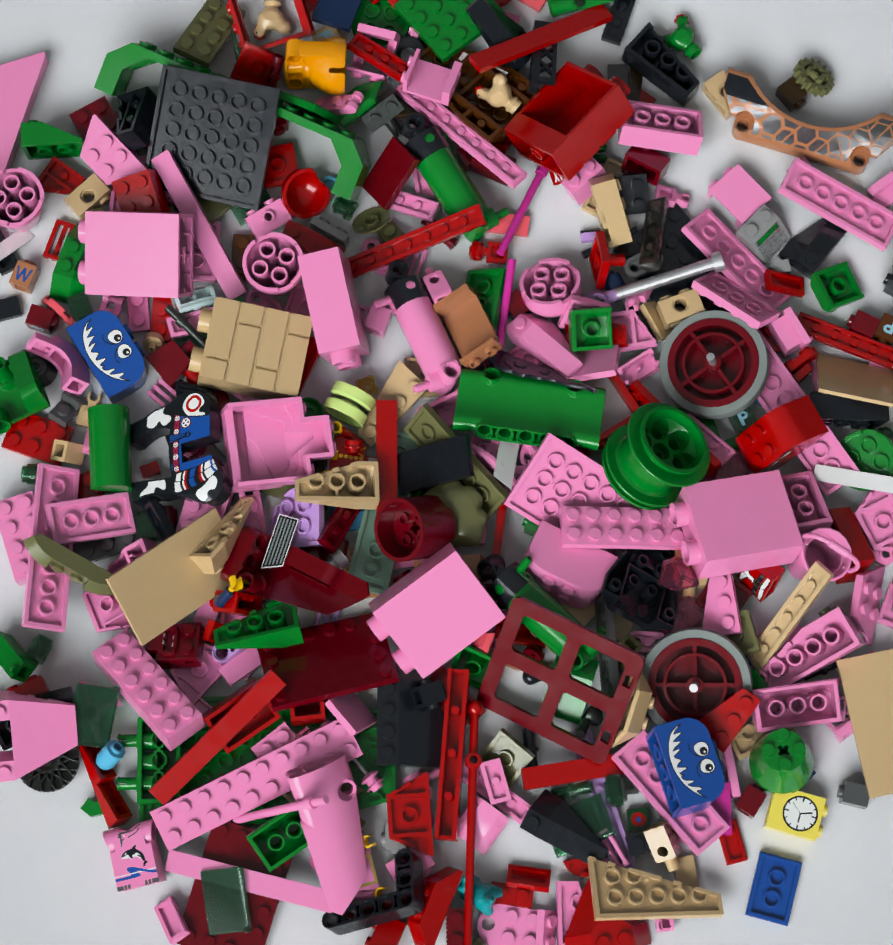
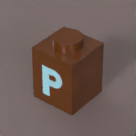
[872,312,893,346]

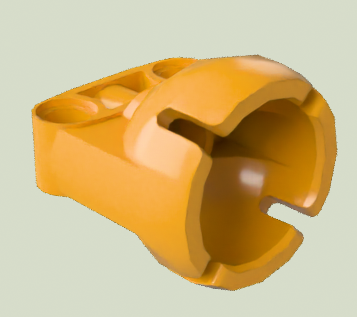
[285,37,347,95]

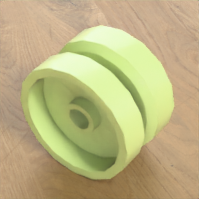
[322,381,376,428]

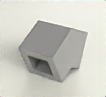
[768,256,791,274]

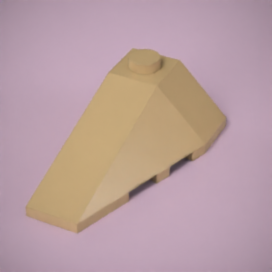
[294,461,380,510]
[189,497,255,574]

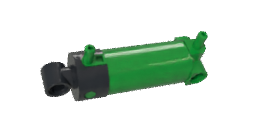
[402,113,510,242]
[477,554,607,670]

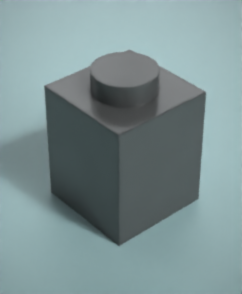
[837,780,869,809]

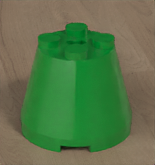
[749,728,814,794]

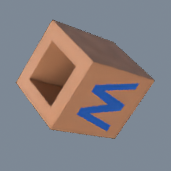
[9,260,40,294]

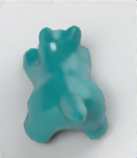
[457,875,503,916]

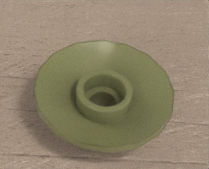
[352,207,391,234]

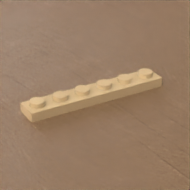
[747,560,834,671]

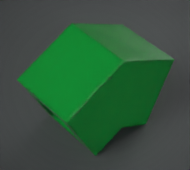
[81,798,103,818]

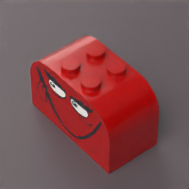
[735,395,829,474]

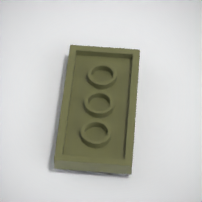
[173,0,246,68]

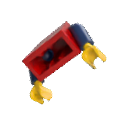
[209,575,266,617]

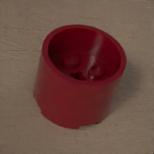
[374,495,456,562]

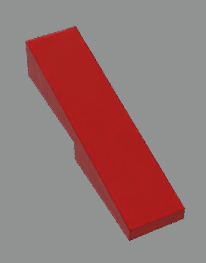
[78,741,133,829]

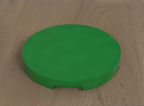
[352,0,410,49]
[840,429,893,491]

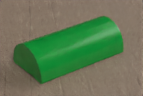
[88,404,132,492]
[245,810,308,872]

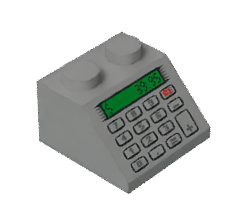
[735,204,791,265]

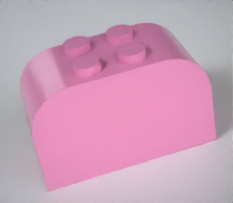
[521,520,618,608]

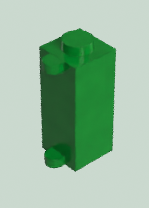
[0,631,37,683]

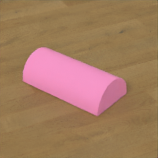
[752,678,842,733]

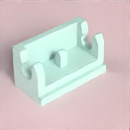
[171,284,216,315]

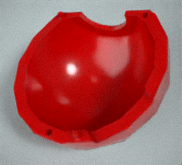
[281,167,331,219]

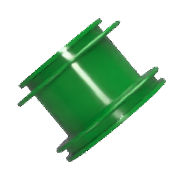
[602,403,710,510]

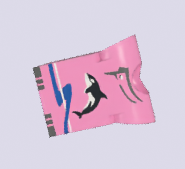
[103,819,167,892]

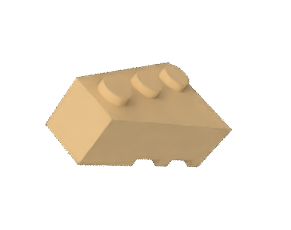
[588,173,633,248]

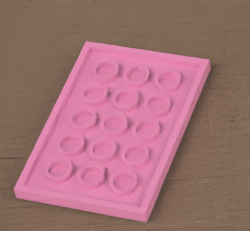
[503,432,639,556]

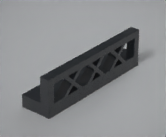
[528,20,557,93]

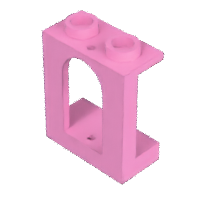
[346,23,401,82]

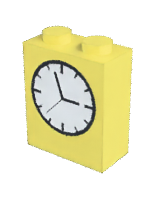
[763,791,828,842]

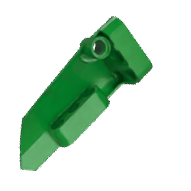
[0,349,51,435]

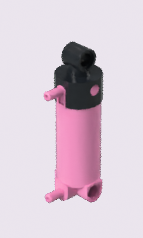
[373,260,462,395]

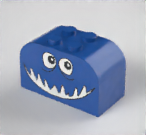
[66,311,147,404]
[645,718,725,819]

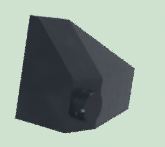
[778,218,848,279]
[520,789,610,864]

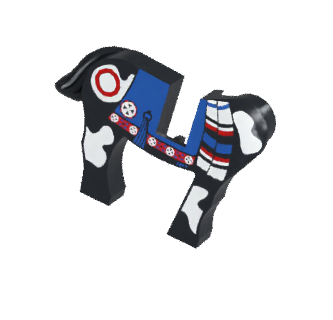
[130,379,232,508]

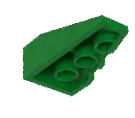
[213,600,304,649]

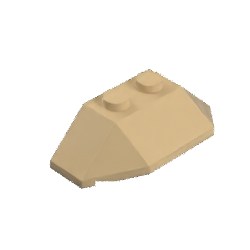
[612,672,655,748]

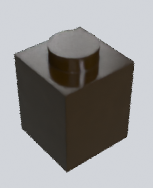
[775,76,808,112]

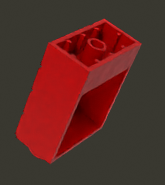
[503,61,634,181]

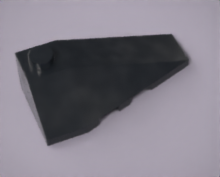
[465,0,530,72]

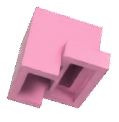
[768,307,813,359]

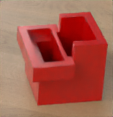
[290,699,329,727]

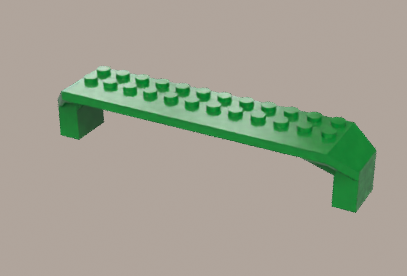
[94,41,371,201]

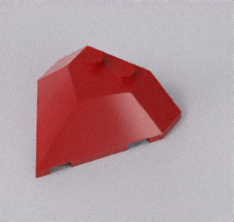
[564,878,652,945]

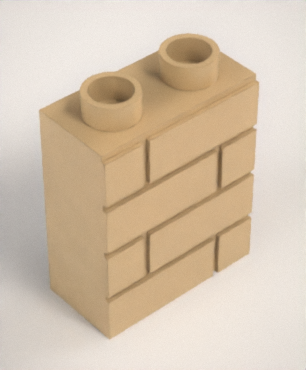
[188,297,312,400]

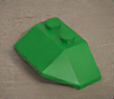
[49,224,86,304]

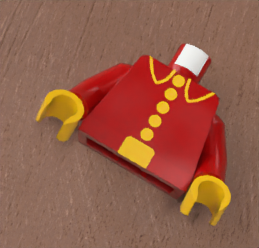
[320,421,376,473]

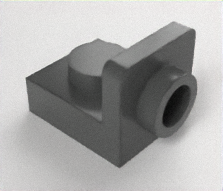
[48,391,82,428]

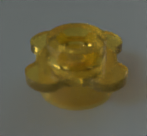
[355,375,379,395]

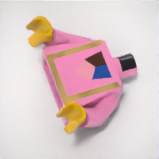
[353,834,388,901]

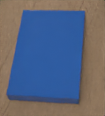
[745,851,802,926]

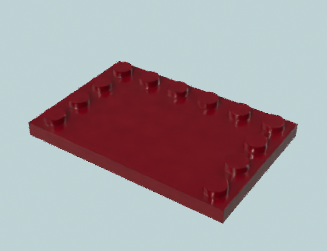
[257,612,399,712]
[177,821,293,945]

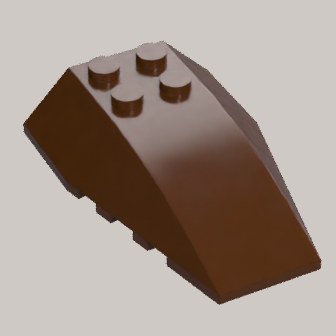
[419,47,540,143]

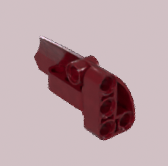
[220,525,370,615]

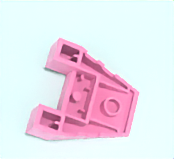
[82,538,156,633]
[0,690,78,782]

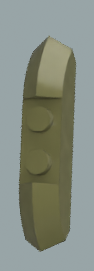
[23,534,114,595]

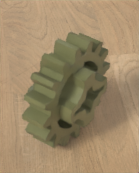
[793,57,835,97]

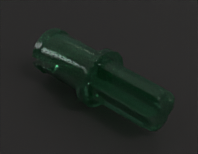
[551,780,594,799]

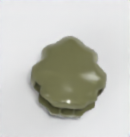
[424,480,488,548]

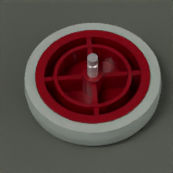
[659,310,769,420]
[642,628,753,725]

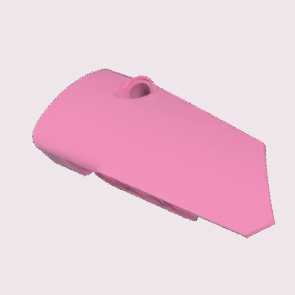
[286,753,367,915]

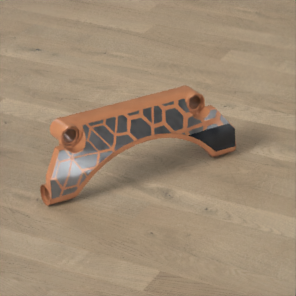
[723,67,893,175]

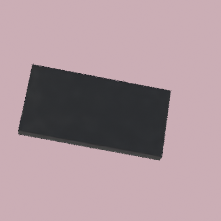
[397,434,474,495]

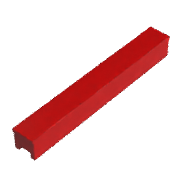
[434,668,471,842]

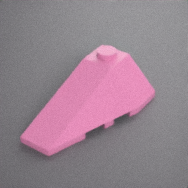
[506,313,583,379]

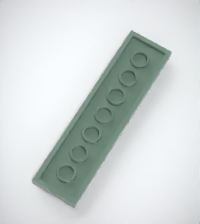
[348,431,419,595]

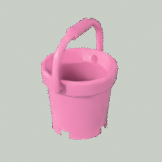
[788,527,860,582]

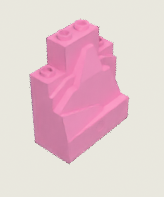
[220,396,336,493]

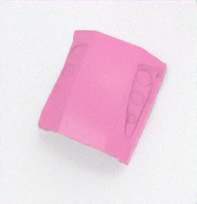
[458,795,510,855]

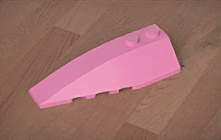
[759,607,865,688]

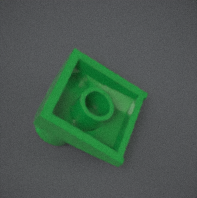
[810,261,865,313]
[568,306,614,352]

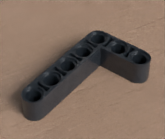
[322,848,425,935]

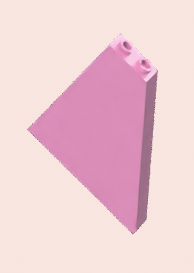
[0,52,49,170]

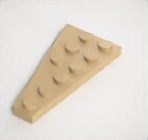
[587,856,724,921]

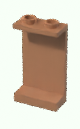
[432,283,503,369]

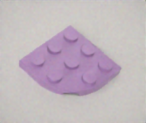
[270,487,324,549]

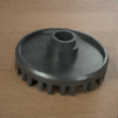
[21,746,80,792]

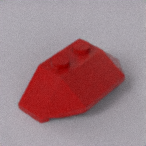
[406,866,463,945]

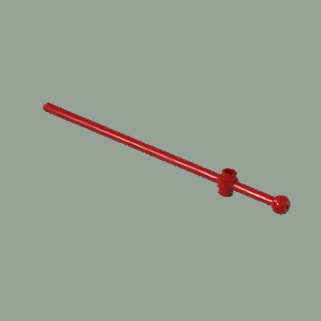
[463,701,483,945]

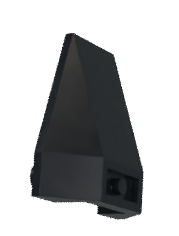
[601,549,679,630]

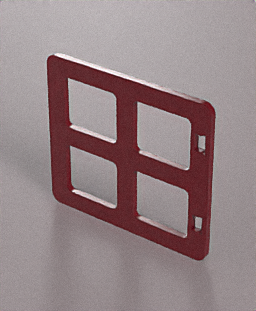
[477,596,645,764]

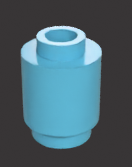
[96,740,125,770]

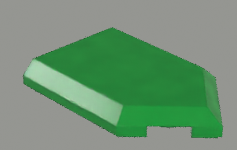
[337,81,383,128]

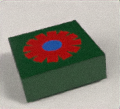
[626,808,650,832]

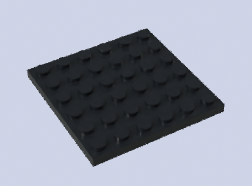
[145,65,282,211]

